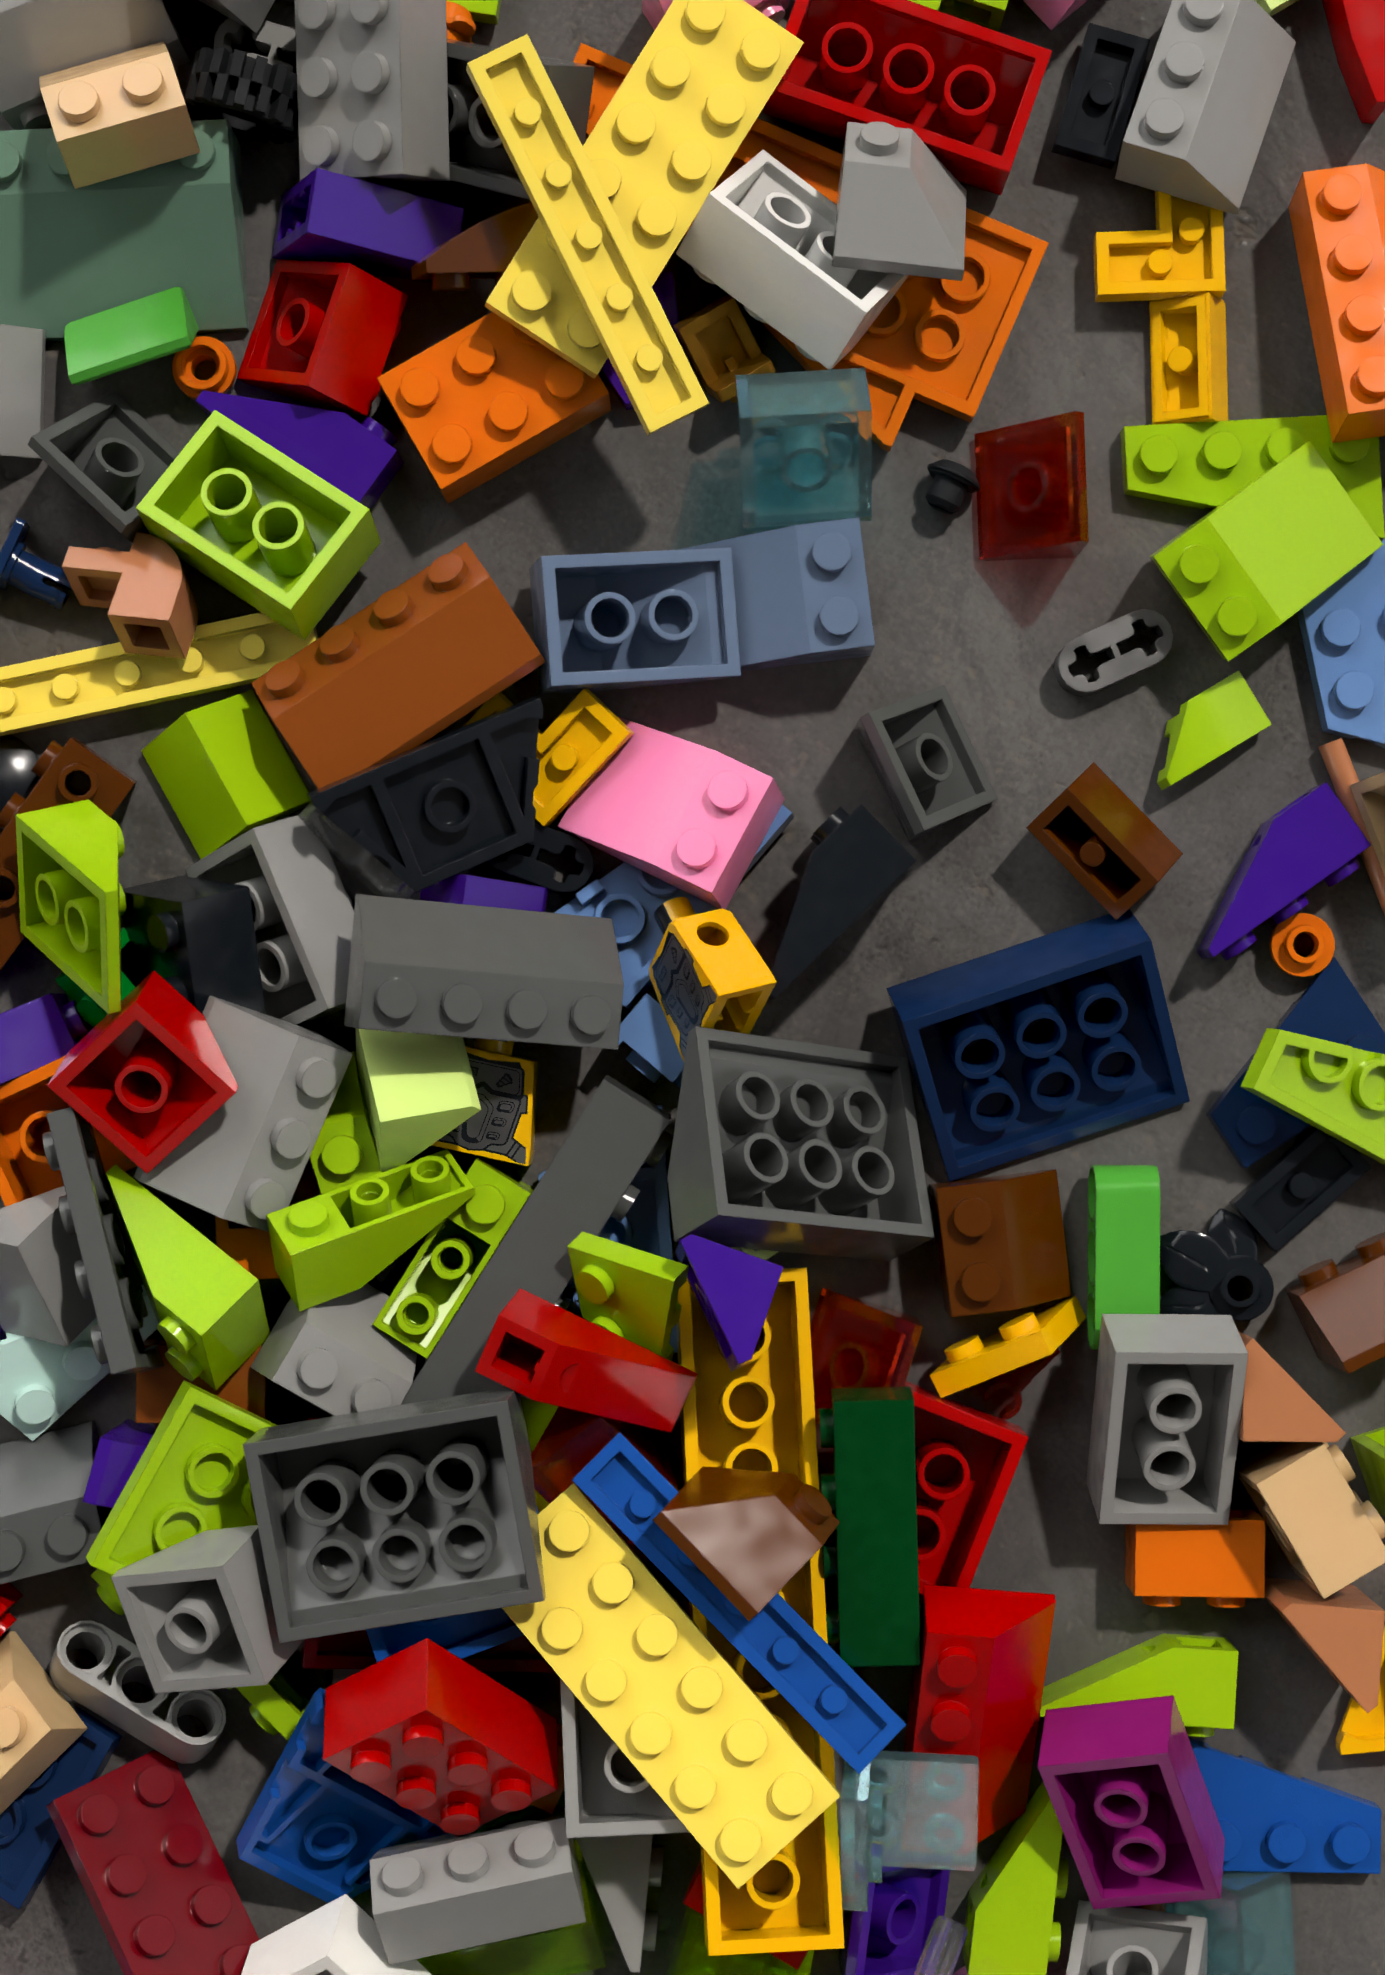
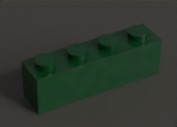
[819,1387,921,1667]

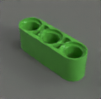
[1087,1165,1160,1350]

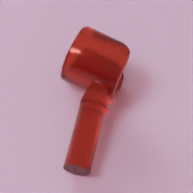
[984,1348,1060,1419]

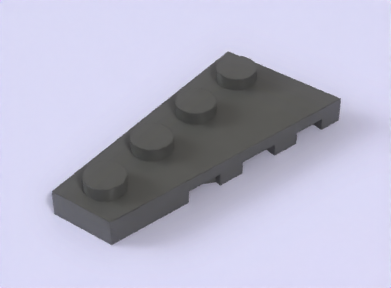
[42,1107,164,1375]

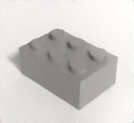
[294,0,450,185]
[1086,1314,1248,1525]

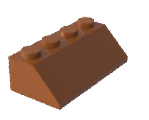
[251,542,546,789]

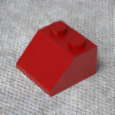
[237,260,408,416]
[47,970,238,1174]

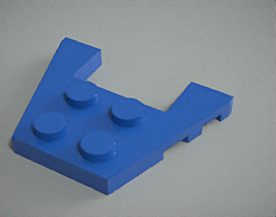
[236,1688,450,1903]

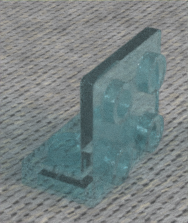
[840,1751,979,1912]

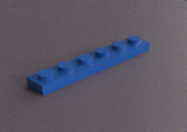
[572,1432,906,1774]

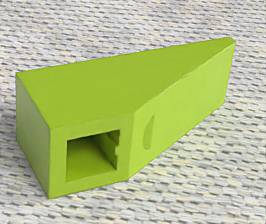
[266,1149,475,1312]
[372,1156,534,1359]
[1040,1633,1239,1737]
[962,1782,1069,1975]

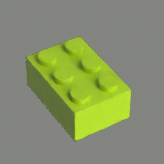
[136,410,381,640]

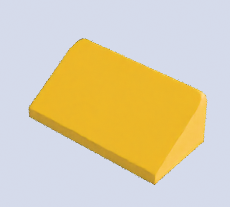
[1149,292,1228,425]

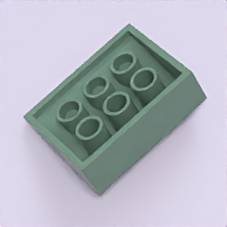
[0,119,249,342]

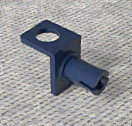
[0,517,72,611]

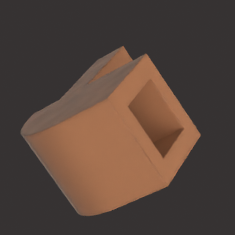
[61,532,199,659]

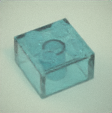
[735,368,872,528]

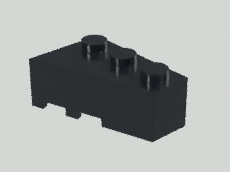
[122,876,266,1014]

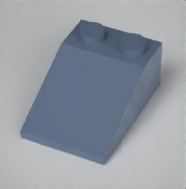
[678,517,875,672]
[529,547,741,695]

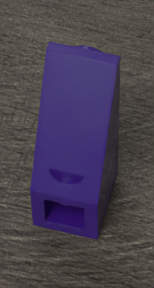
[1197,782,1371,961]

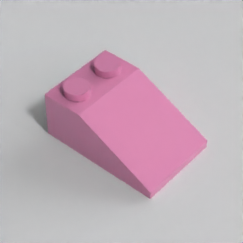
[558,717,785,909]

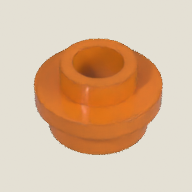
[172,336,237,400]
[1269,913,1335,977]

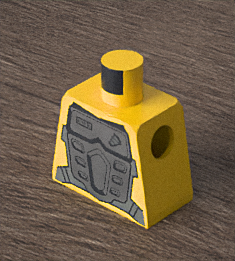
[649,897,777,1061]
[432,1038,538,1166]

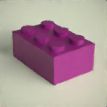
[1038,1695,1225,1909]

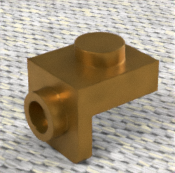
[673,294,776,403]

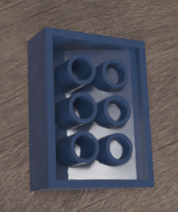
[886,909,1190,1182]

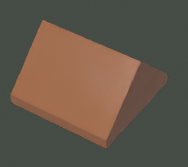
[1238,1331,1346,1442]
[1265,1577,1385,1713]

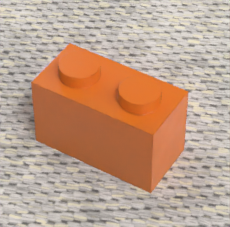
[1125,1509,1265,1608]

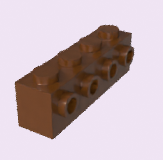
[0,737,136,970]

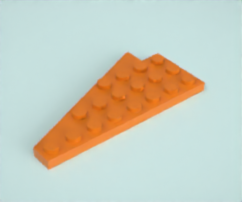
[573,43,1049,452]

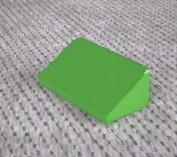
[64,287,199,385]

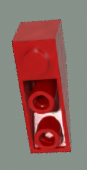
[475,1288,698,1433]

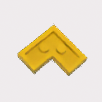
[1093,191,1226,302]
[463,689,634,826]

